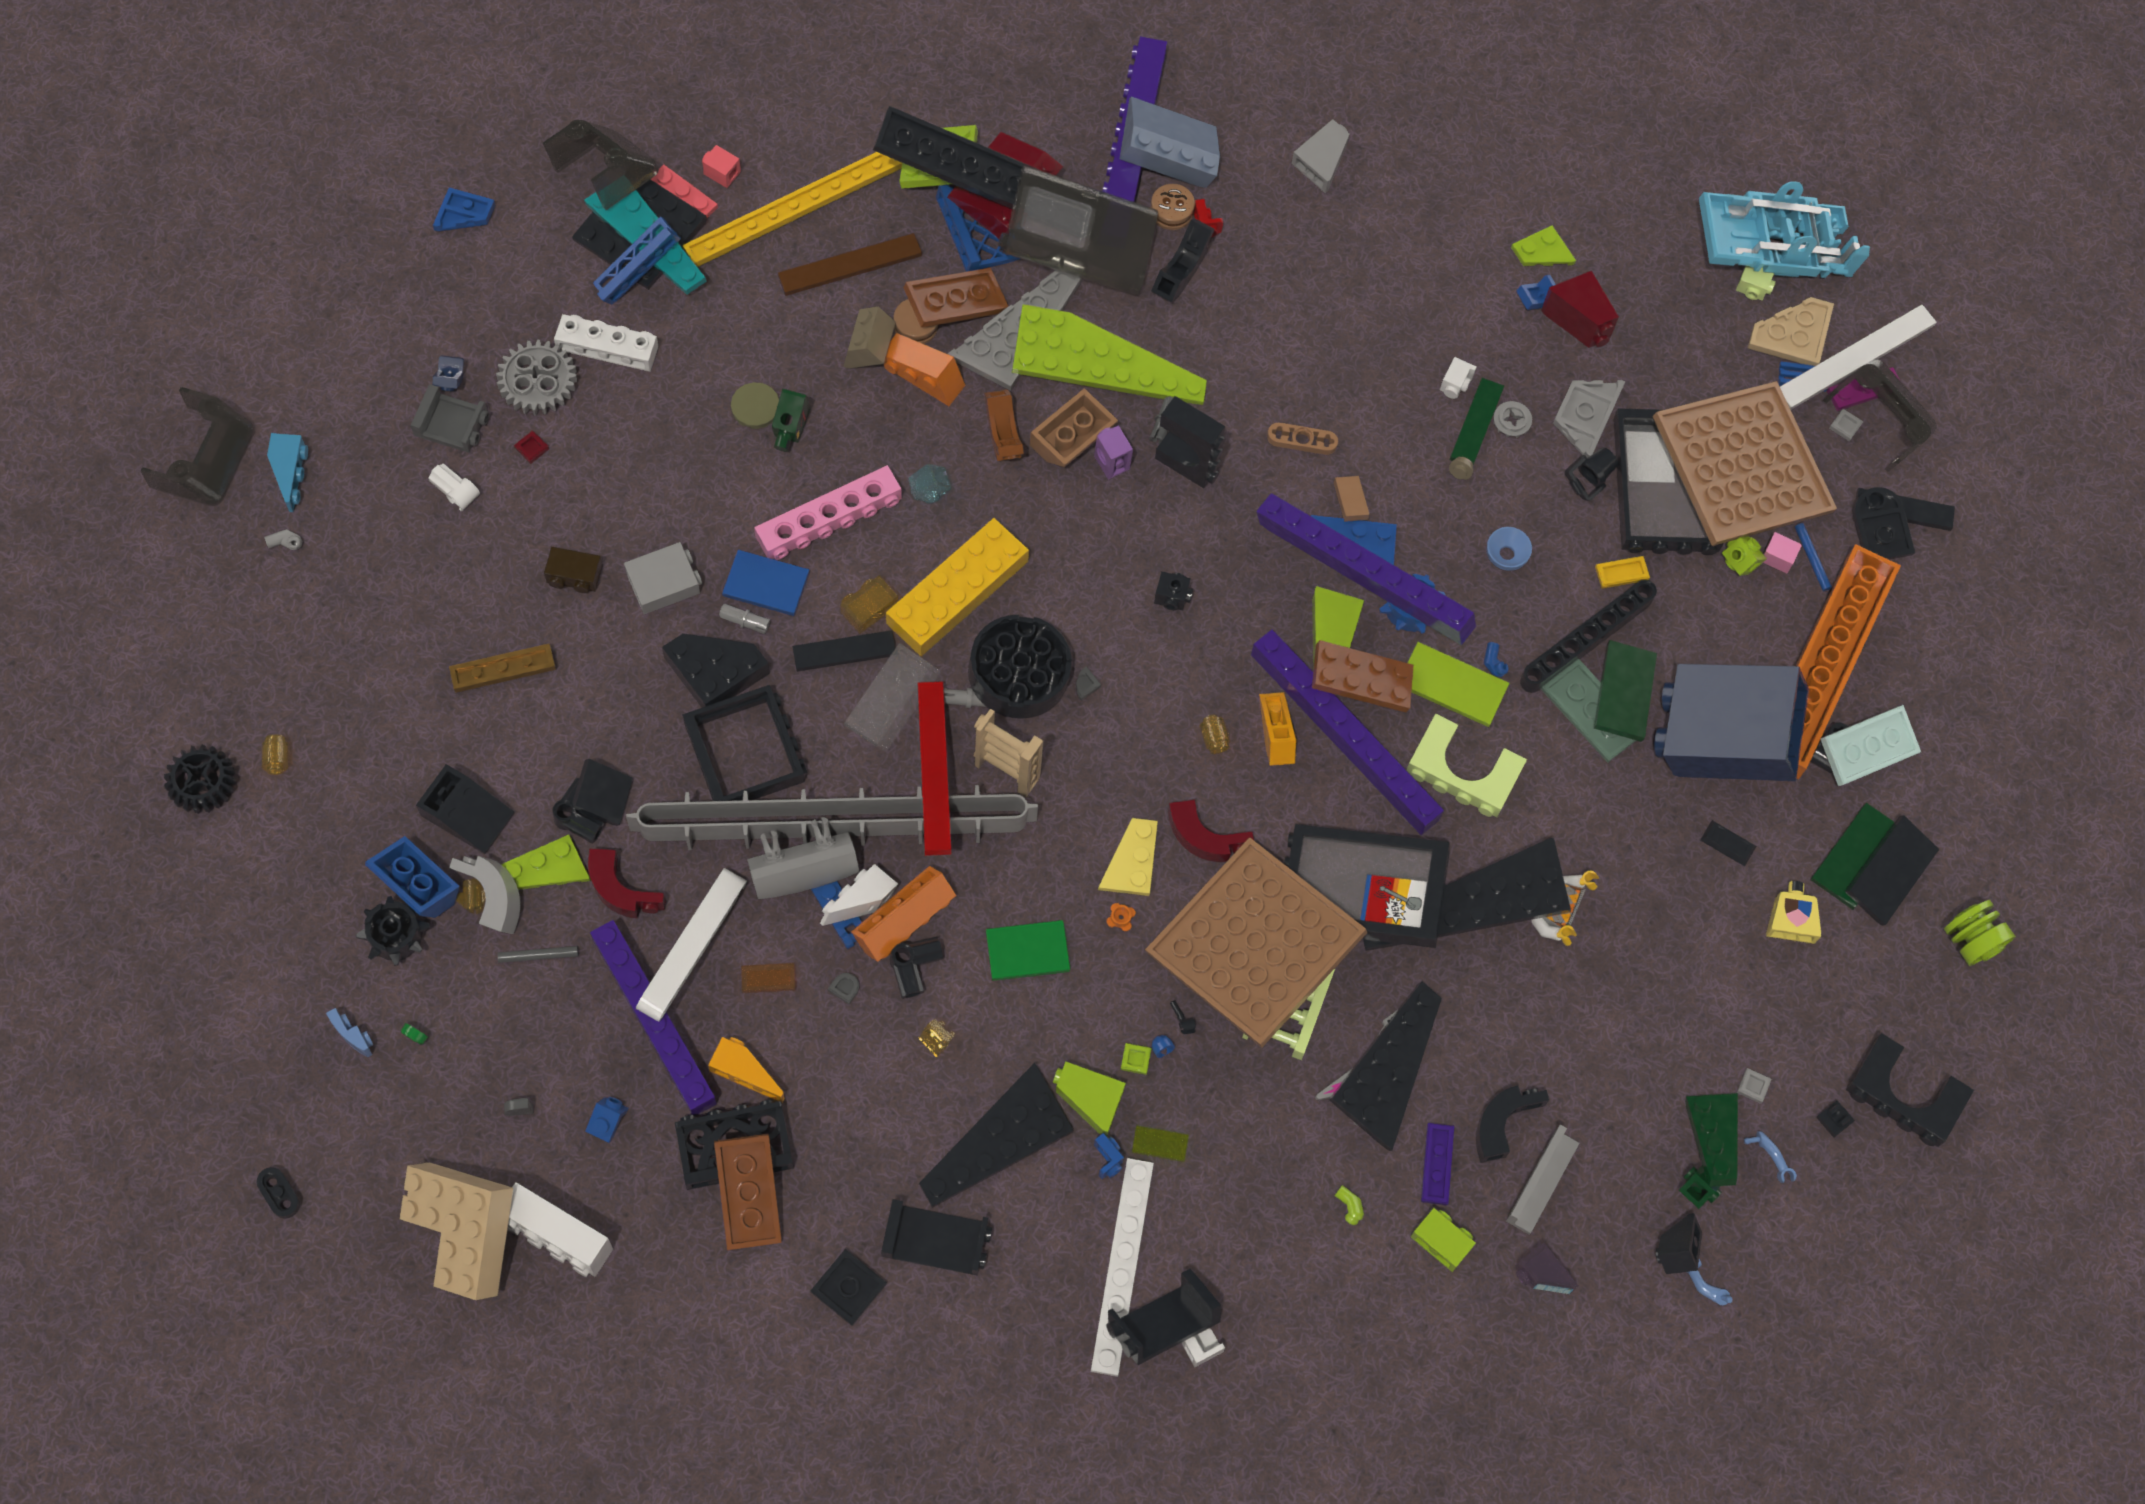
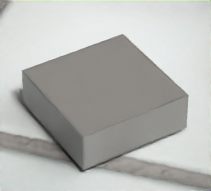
[1829,409,1863,442]
[1737,1068,1772,1103]

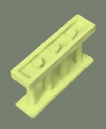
[1242,969,1335,1060]

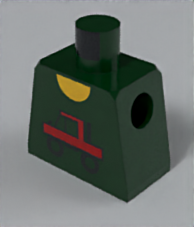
[772,388,810,452]

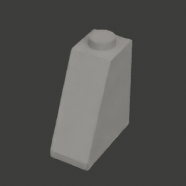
[1292,119,1349,193]

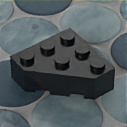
[662,633,770,707]

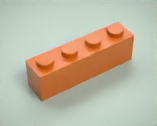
[851,866,956,962]

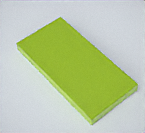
[1408,642,1509,727]

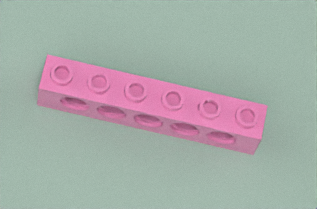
[754,465,902,560]

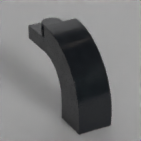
[1151,218,1214,302]
[1476,1085,1549,1163]

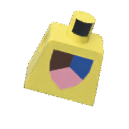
[1766,881,1821,944]

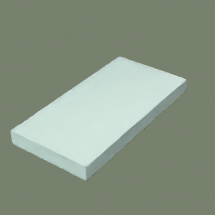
[1820,705,1921,786]

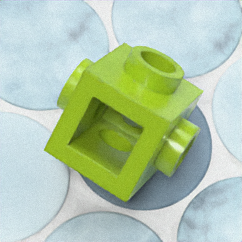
[1722,536,1767,576]

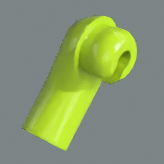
[1335,1185,1364,1225]

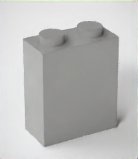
[624,542,702,614]

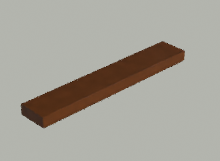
[778,233,922,296]

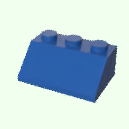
[365,836,460,918]

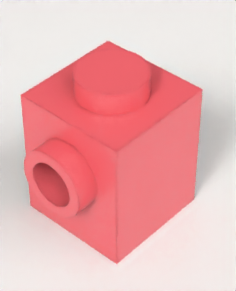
[702,145,741,188]

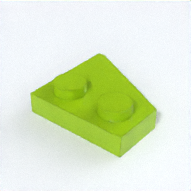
[1511,226,1576,266]

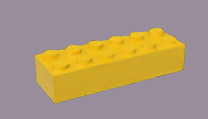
[886,518,1029,657]

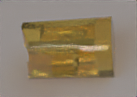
[456,879,486,914]

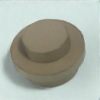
[1449,457,1473,480]

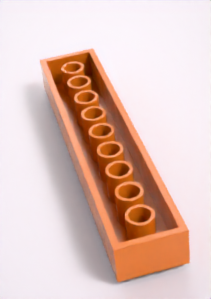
[1796,544,1901,780]

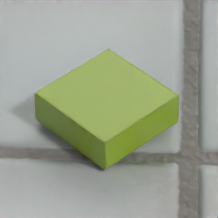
[1121,1043,1151,1075]

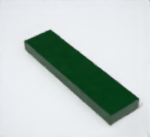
[1449,378,1504,465]

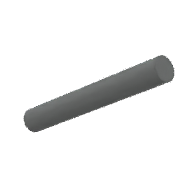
[498,946,578,963]

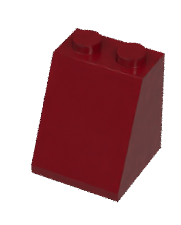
[1541,270,1619,348]

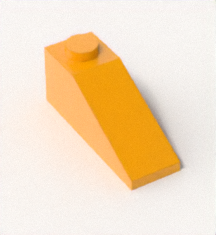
[1259,692,1296,766]
[708,1037,785,1103]

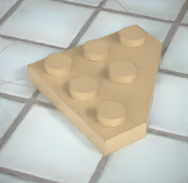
[1748,297,1834,366]

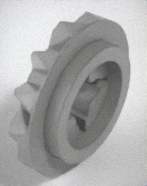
[1493,401,1532,438]

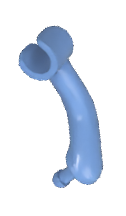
[1744,1131,1797,1183]
[1686,1259,1732,1305]

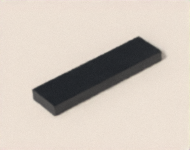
[1856,488,1955,531]
[792,630,896,672]

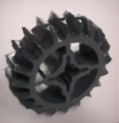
[164,744,236,814]

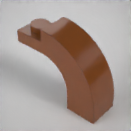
[984,389,1024,461]

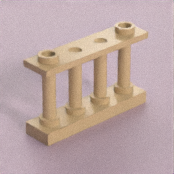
[974,709,1043,797]

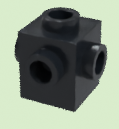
[1154,571,1193,611]

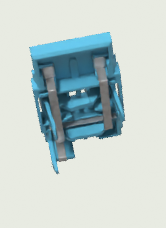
[1699,181,1870,278]

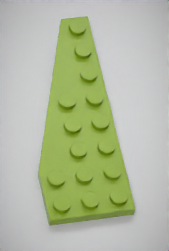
[1012,304,1207,405]

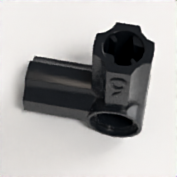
[553,777,604,844]
[889,937,943,999]

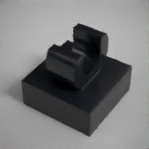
[1816,1100,1855,1138]

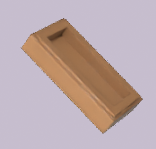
[1334,476,1370,522]

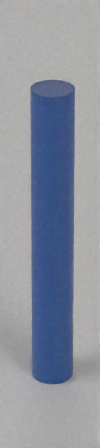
[1794,523,1832,592]

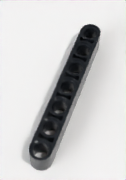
[1520,580,1657,693]

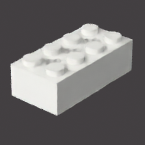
[507,1183,613,1277]

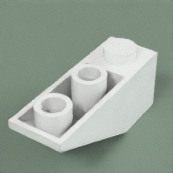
[820,864,898,926]

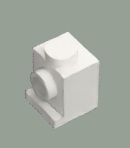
[1440,357,1476,399]

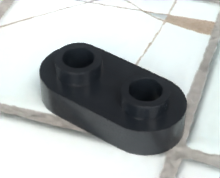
[256,1167,300,1219]

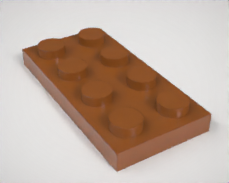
[903,268,1009,328]
[1312,640,1414,713]
[714,1134,782,1250]

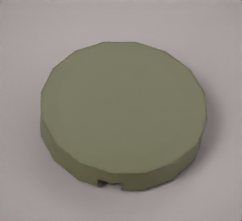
[731,382,779,429]

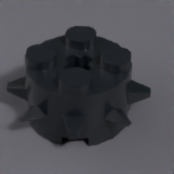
[356,896,430,966]

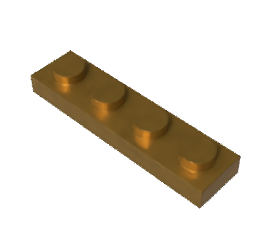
[449,644,556,693]

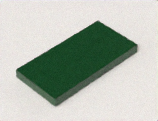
[1594,640,1657,742]
[1810,802,1895,910]

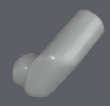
[264,530,302,550]

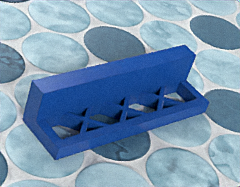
[593,216,681,305]

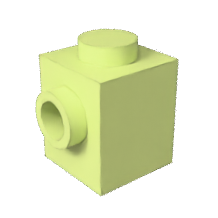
[1736,265,1776,300]

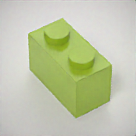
[1411,1208,1476,1272]

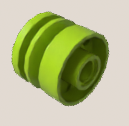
[1944,900,2016,966]

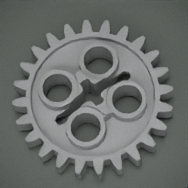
[496,340,577,415]

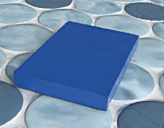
[722,550,810,616]

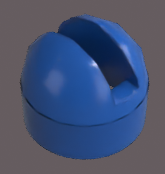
[1151,1035,1175,1058]

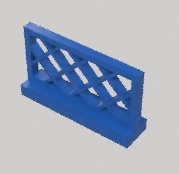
[936,185,1023,272]

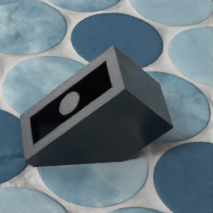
[1655,1213,1702,1274]

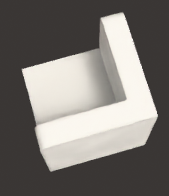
[1182,1328,1225,1367]

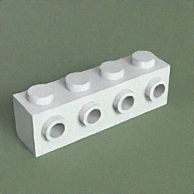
[554,314,658,372]

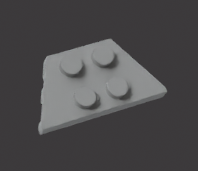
[1553,380,1625,458]

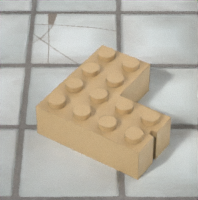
[400,1162,513,1300]

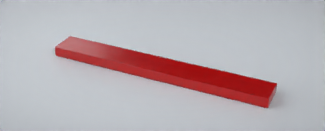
[918,682,951,856]

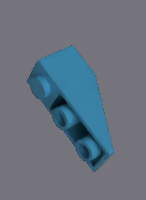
[267,433,308,512]

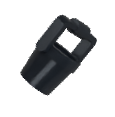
[1565,447,1619,501]

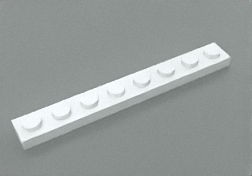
[1091,1158,1154,1377]

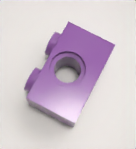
[1094,425,1133,479]

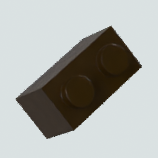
[544,546,603,593]

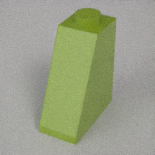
[1053,1061,1126,1137]

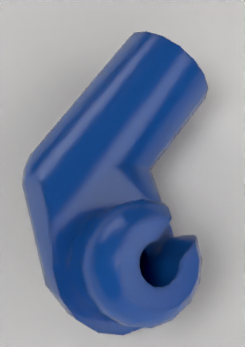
[1484,642,1509,677]

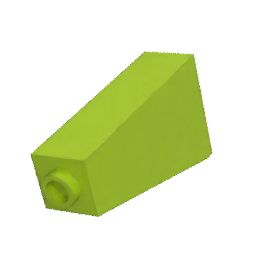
[1312,586,1364,670]

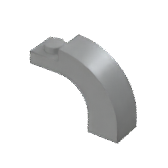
[449,856,520,934]

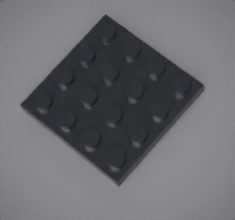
[572,166,707,290]

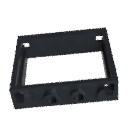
[682,685,808,801]

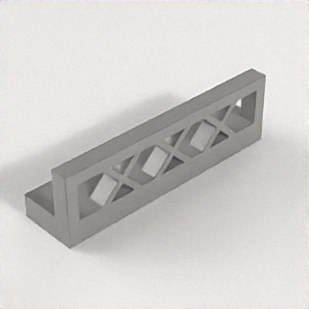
[1506,1125,1579,1235]

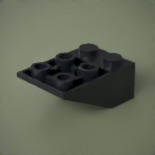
[416,764,515,854]

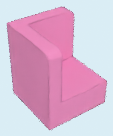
[1763,532,1801,573]

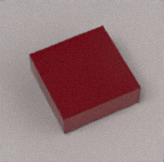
[514,430,549,464]

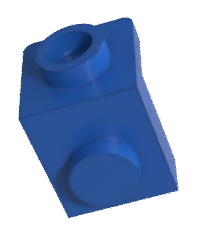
[1516,275,1556,310]
[585,1097,628,1143]
[1094,1133,1124,1179]

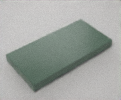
[1541,659,1637,763]

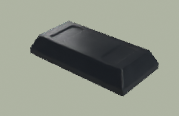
[1700,820,1757,867]

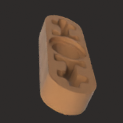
[1267,423,1338,455]

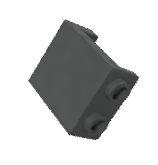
[410,384,489,453]

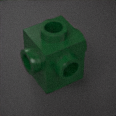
[1679,1165,1722,1209]

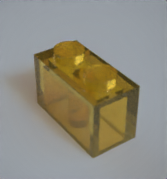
[840,575,899,634]

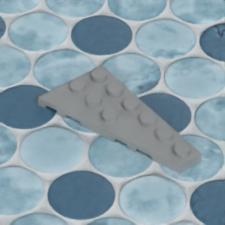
[948,266,1082,391]

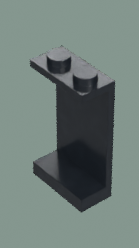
[881,1199,992,1276]
[1106,1268,1221,1365]

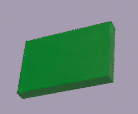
[986,920,1070,981]

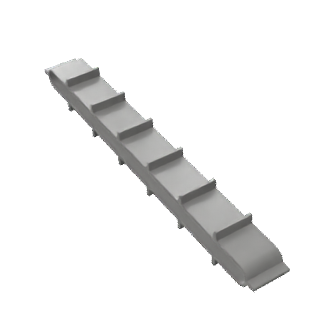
[626,785,1038,850]

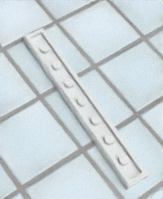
[1780,305,1937,410]

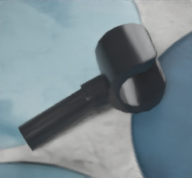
[1170,1000,1196,1034]

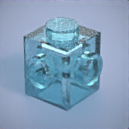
[908,464,951,503]

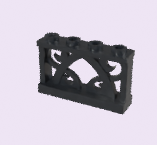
[675,1099,794,1190]

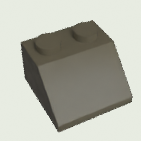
[843,306,895,369]

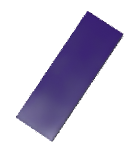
[1421,1123,1454,1206]

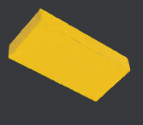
[1595,556,1650,589]

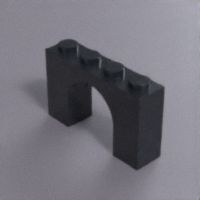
[1155,396,1226,488]
[1846,1033,1974,1147]

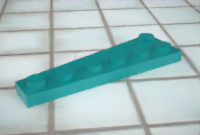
[584,174,707,295]

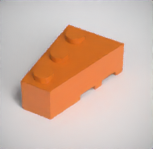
[884,333,966,406]

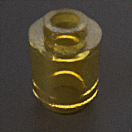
[1199,715,1230,754]
[262,735,288,775]

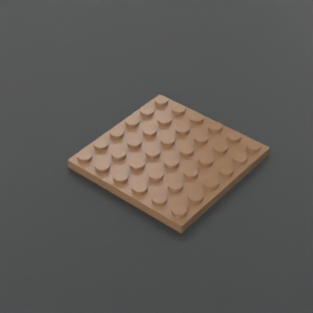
[1653,381,1837,546]
[1145,838,1367,1048]

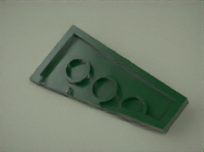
[1685,1093,1738,1187]

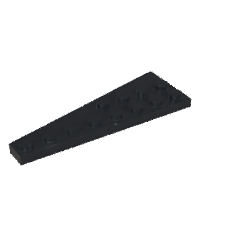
[1363,838,1571,951]

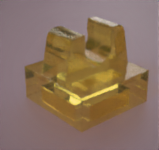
[918,1019,955,1057]

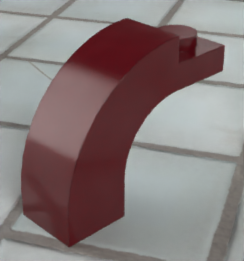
[1168,800,1254,862]
[588,848,666,918]

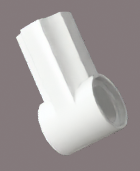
[428,464,480,511]

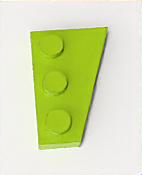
[501,835,590,890]

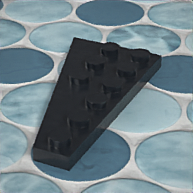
[1329,981,1442,1151]
[919,1062,1073,1208]

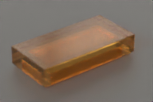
[741,963,795,993]

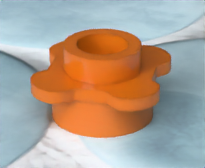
[1106,903,1136,932]

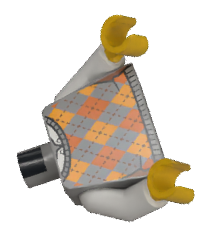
[1532,870,1599,946]

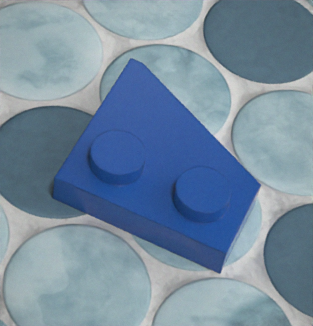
[433,188,495,231]

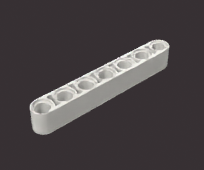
[636,868,747,1022]

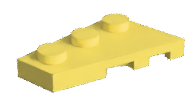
[1098,818,1158,896]

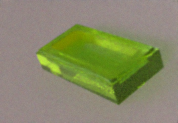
[1132,1126,1189,1162]

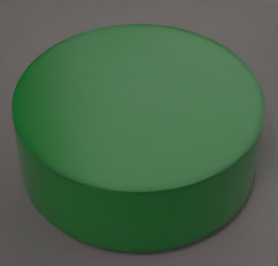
[400,1023,428,1045]

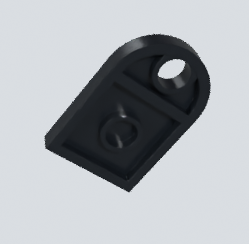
[1853,487,1915,560]

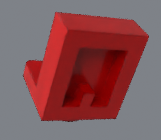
[1194,199,1223,237]

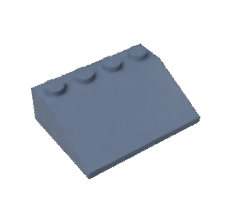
[1120,97,1220,188]

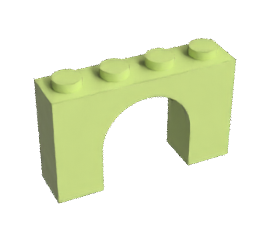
[1406,714,1527,817]

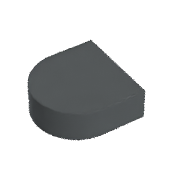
[828,973,859,1005]
[504,1098,534,1116]

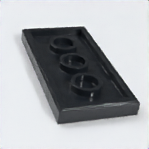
[1845,815,1939,926]

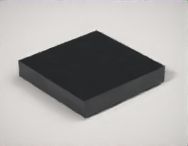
[571,759,633,826]
[810,1249,887,1326]

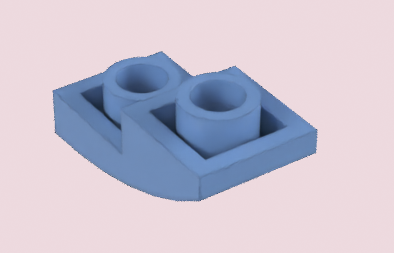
[326,1008,373,1057]

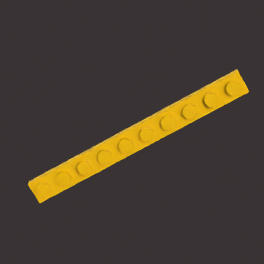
[682,152,902,267]

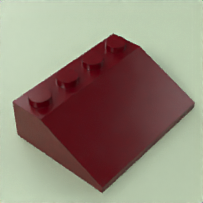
[947,132,1063,241]

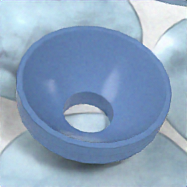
[1486,527,1532,571]

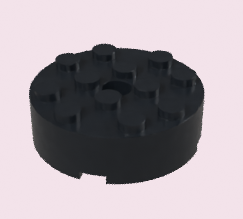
[968,614,1072,719]

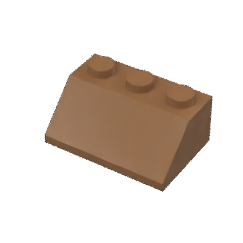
[1030,388,1118,467]

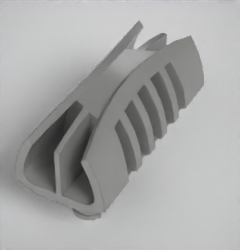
[747,817,859,899]

